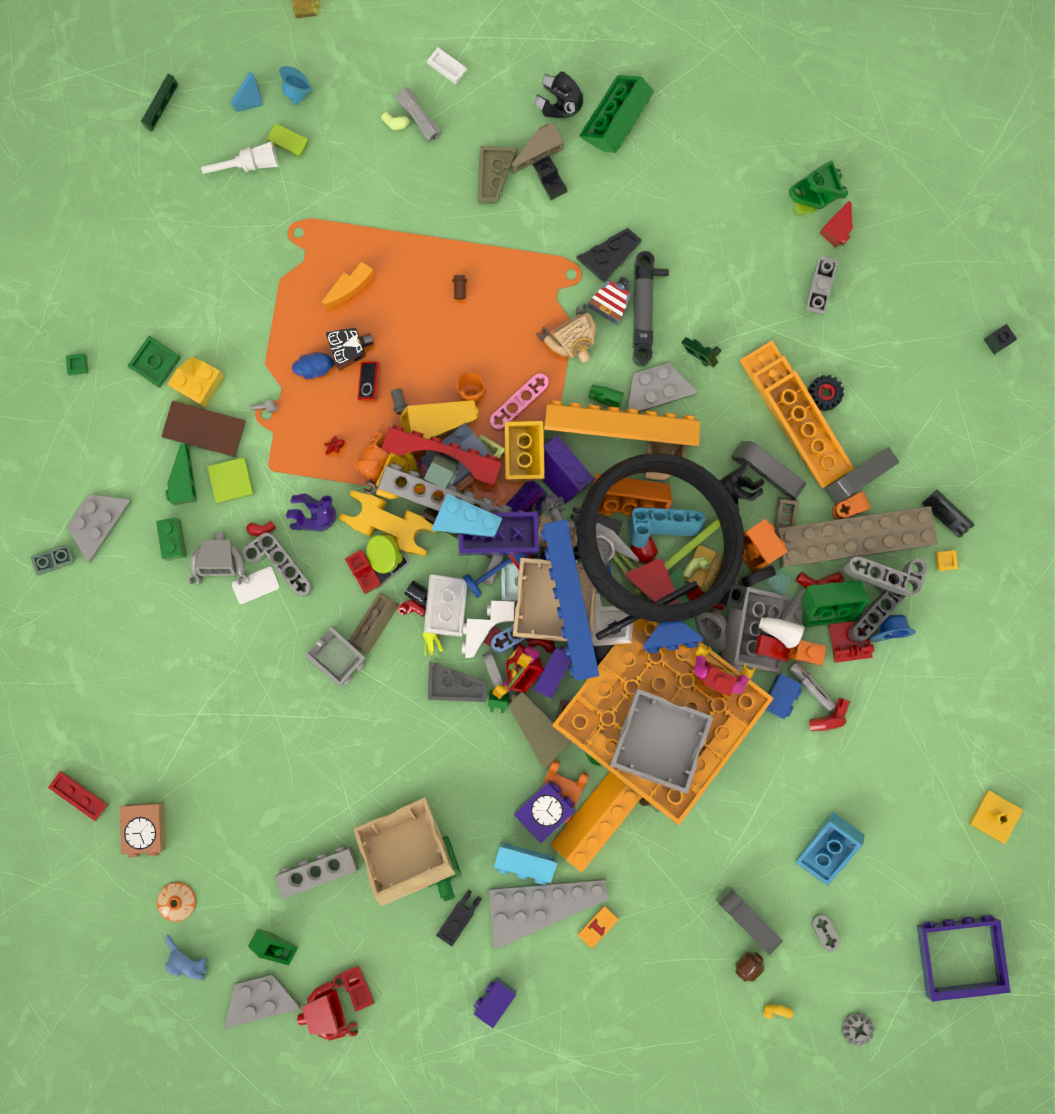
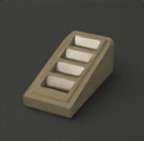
[774,497,799,533]

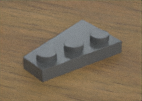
[428,661,487,702]

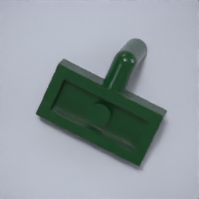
[681,337,721,368]

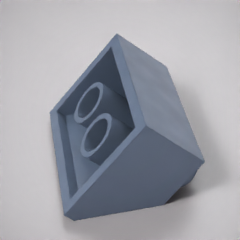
[420,423,491,486]

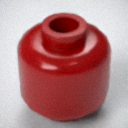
[630,536,658,564]

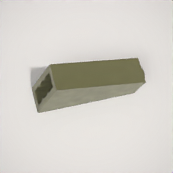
[508,692,571,769]

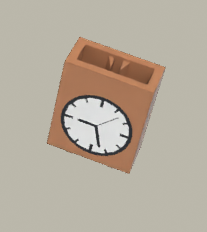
[120,803,166,857]

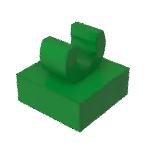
[488,690,509,713]

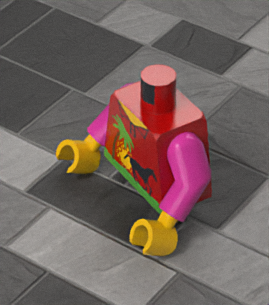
[694,643,755,696]
[492,644,544,699]

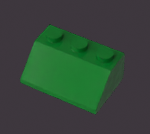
[802,580,869,627]

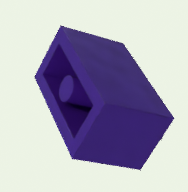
[473,977,516,1028]

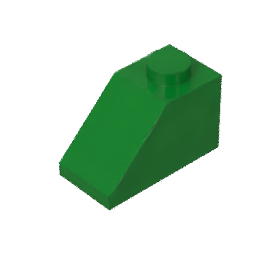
[248,929,298,965]

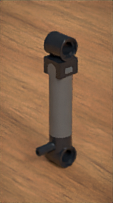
[632,251,669,367]

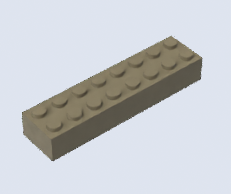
[775,506,937,568]

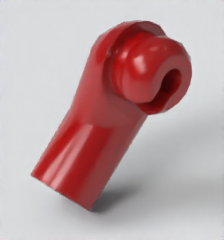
[246,521,276,537]
[398,600,426,617]
[526,638,555,653]

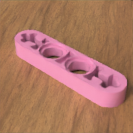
[490,374,549,431]

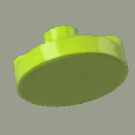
[366,534,402,573]

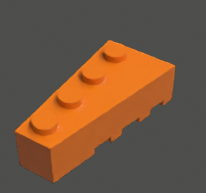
[592,474,672,516]

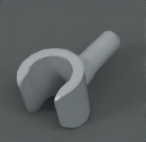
[249,400,277,413]

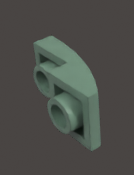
[30,544,74,576]

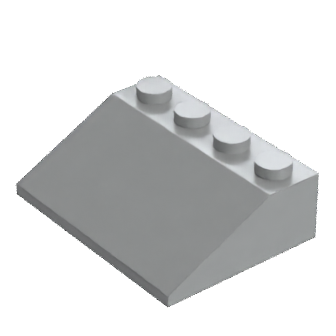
[721,587,793,673]

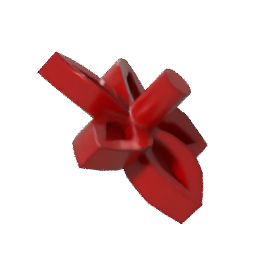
[324,436,345,455]

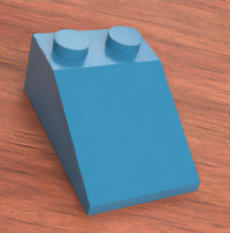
[796,812,865,886]

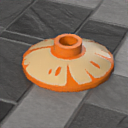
[157,882,196,922]

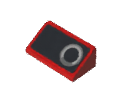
[358,362,380,402]

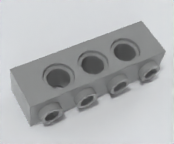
[275,845,359,899]

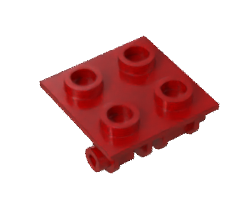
[829,621,874,663]

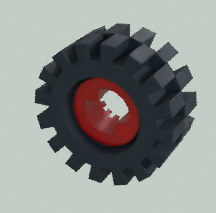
[808,375,844,411]

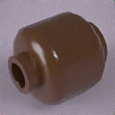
[735,952,765,982]

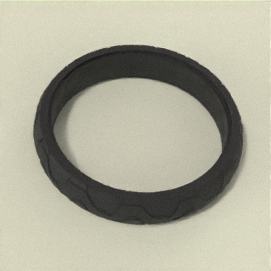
[576,453,745,622]

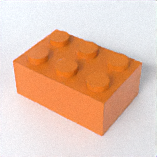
[742,519,788,573]

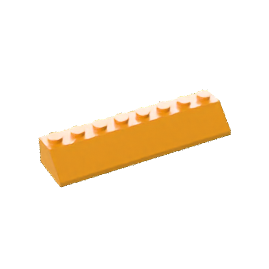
[544,400,700,446]
[550,771,642,873]

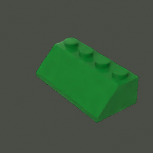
[579,75,654,153]

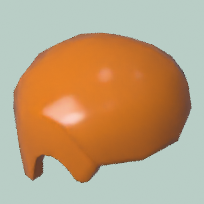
[456,372,485,401]

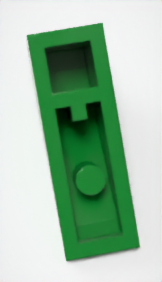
[165,443,197,505]

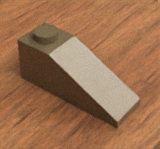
[512,123,564,174]

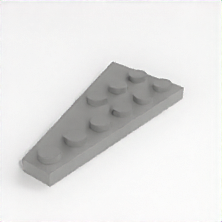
[489,879,608,950]

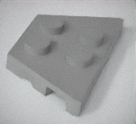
[628,363,697,412]
[67,495,132,563]
[225,973,300,1029]

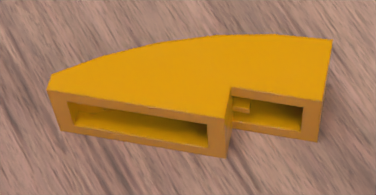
[322,261,375,309]

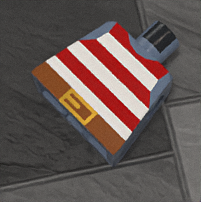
[588,277,631,326]

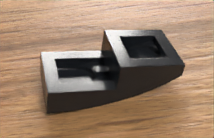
[533,156,567,200]

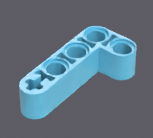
[628,507,706,548]

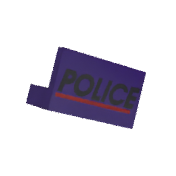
[506,481,552,512]

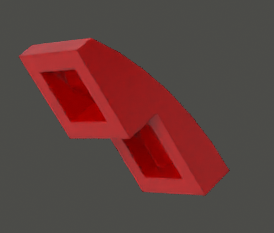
[345,550,382,594]
[755,635,790,662]
[340,966,375,1012]

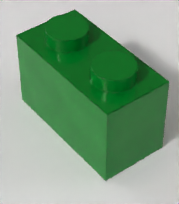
[156,518,187,561]

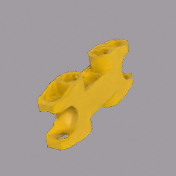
[339,490,437,557]

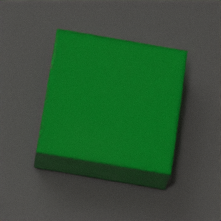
[66,353,88,375]

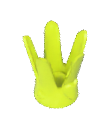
[422,632,444,656]

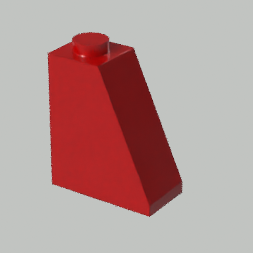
[624,558,679,605]

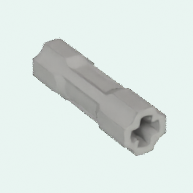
[396,88,441,142]

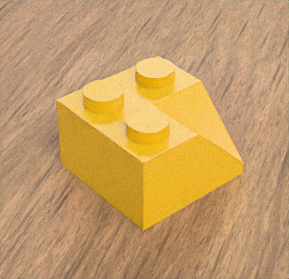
[167,357,224,408]

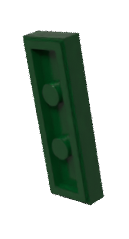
[141,74,178,132]

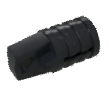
[404,580,428,607]

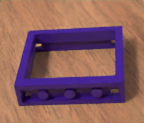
[917,915,1011,1002]

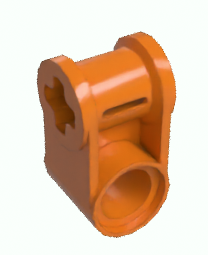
[832,491,871,520]

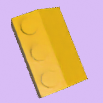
[505,421,544,483]

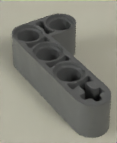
[731,441,806,500]
[825,447,900,505]
[848,572,908,642]
[715,886,783,955]

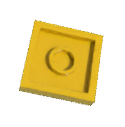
[969,790,1023,844]

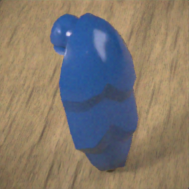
[292,352,334,379]

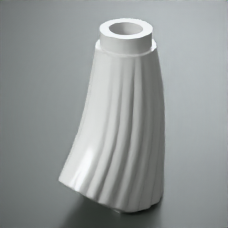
[759,617,804,648]

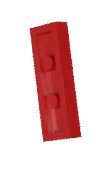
[48,771,109,821]

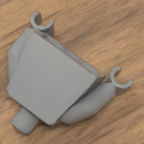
[188,531,249,585]

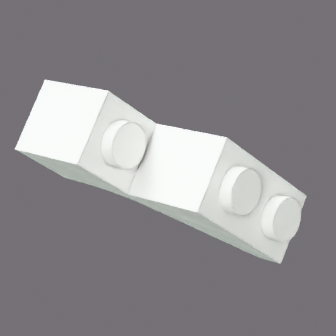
[462,601,515,658]

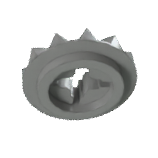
[842,1013,875,1046]

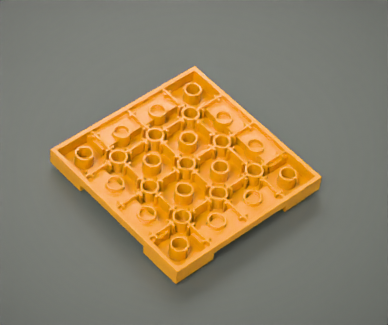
[552,619,774,825]

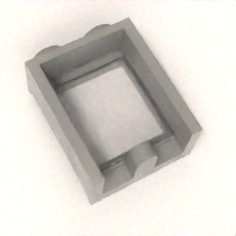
[305,626,367,687]

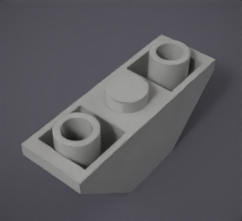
[805,256,838,315]

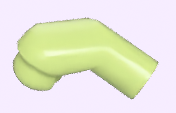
[381,112,410,130]
[683,557,711,578]

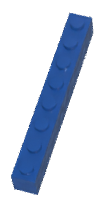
[541,519,599,681]

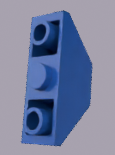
[642,621,703,654]

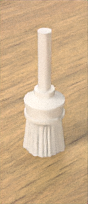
[201,141,278,174]

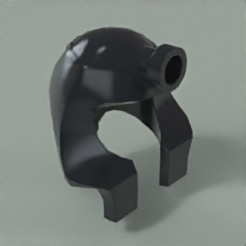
[533,71,584,118]
[720,462,764,511]

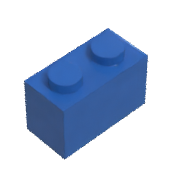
[765,674,802,719]

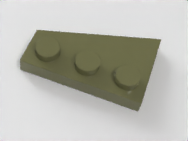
[478,146,517,204]

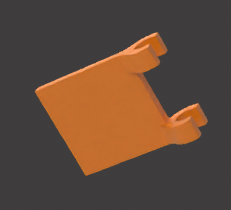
[542,760,589,824]

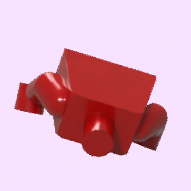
[297,975,358,1041]

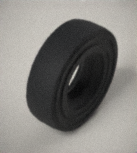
[741,565,776,587]

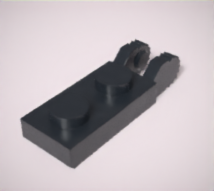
[436,889,482,946]

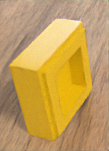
[935,550,958,571]

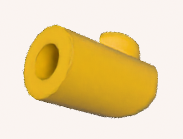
[763,1004,794,1019]

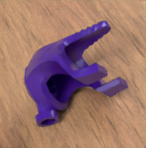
[286,493,336,532]

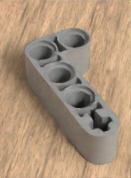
[243,533,313,597]
[844,556,927,597]

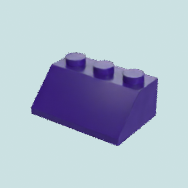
[542,435,594,505]

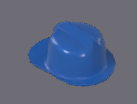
[869,615,916,642]

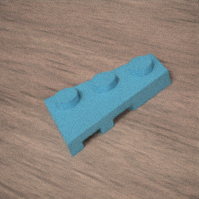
[431,494,502,537]

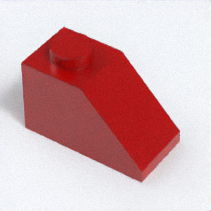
[820,201,853,248]

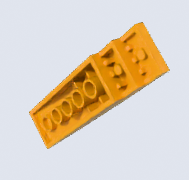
[739,340,854,489]

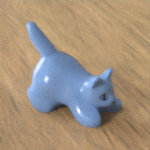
[165,935,208,980]

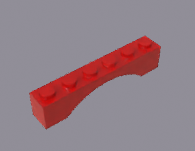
[381,424,501,485]

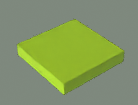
[207,457,254,504]

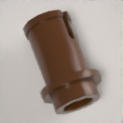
[452,275,467,300]

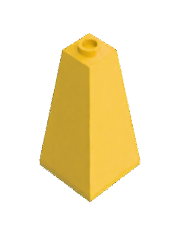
[400,400,479,439]

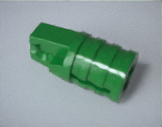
[588,385,624,408]

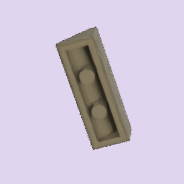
[349,592,399,653]

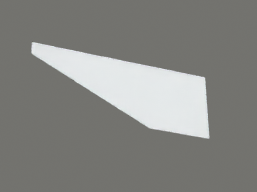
[596,523,639,562]

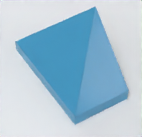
[230,72,263,112]

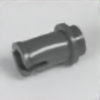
[390,389,408,414]

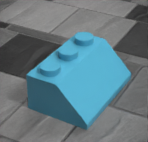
[494,842,557,885]

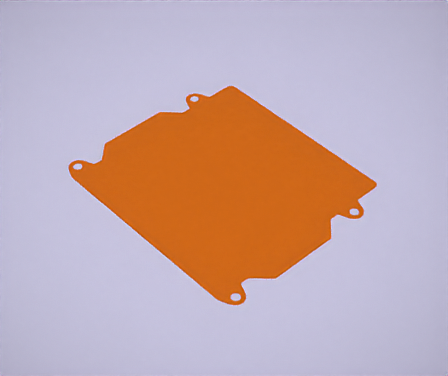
[255,218,582,506]

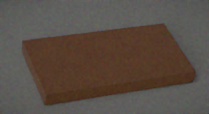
[161,401,246,457]

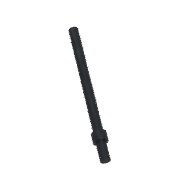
[595,581,698,641]

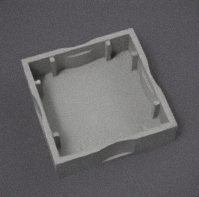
[609,689,713,794]

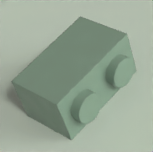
[424,452,459,489]

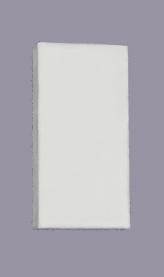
[427,47,467,85]

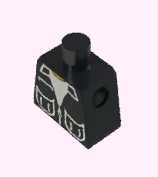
[326,328,374,371]

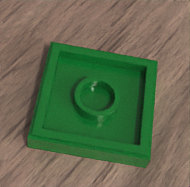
[128,336,181,388]

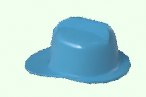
[279,66,313,105]

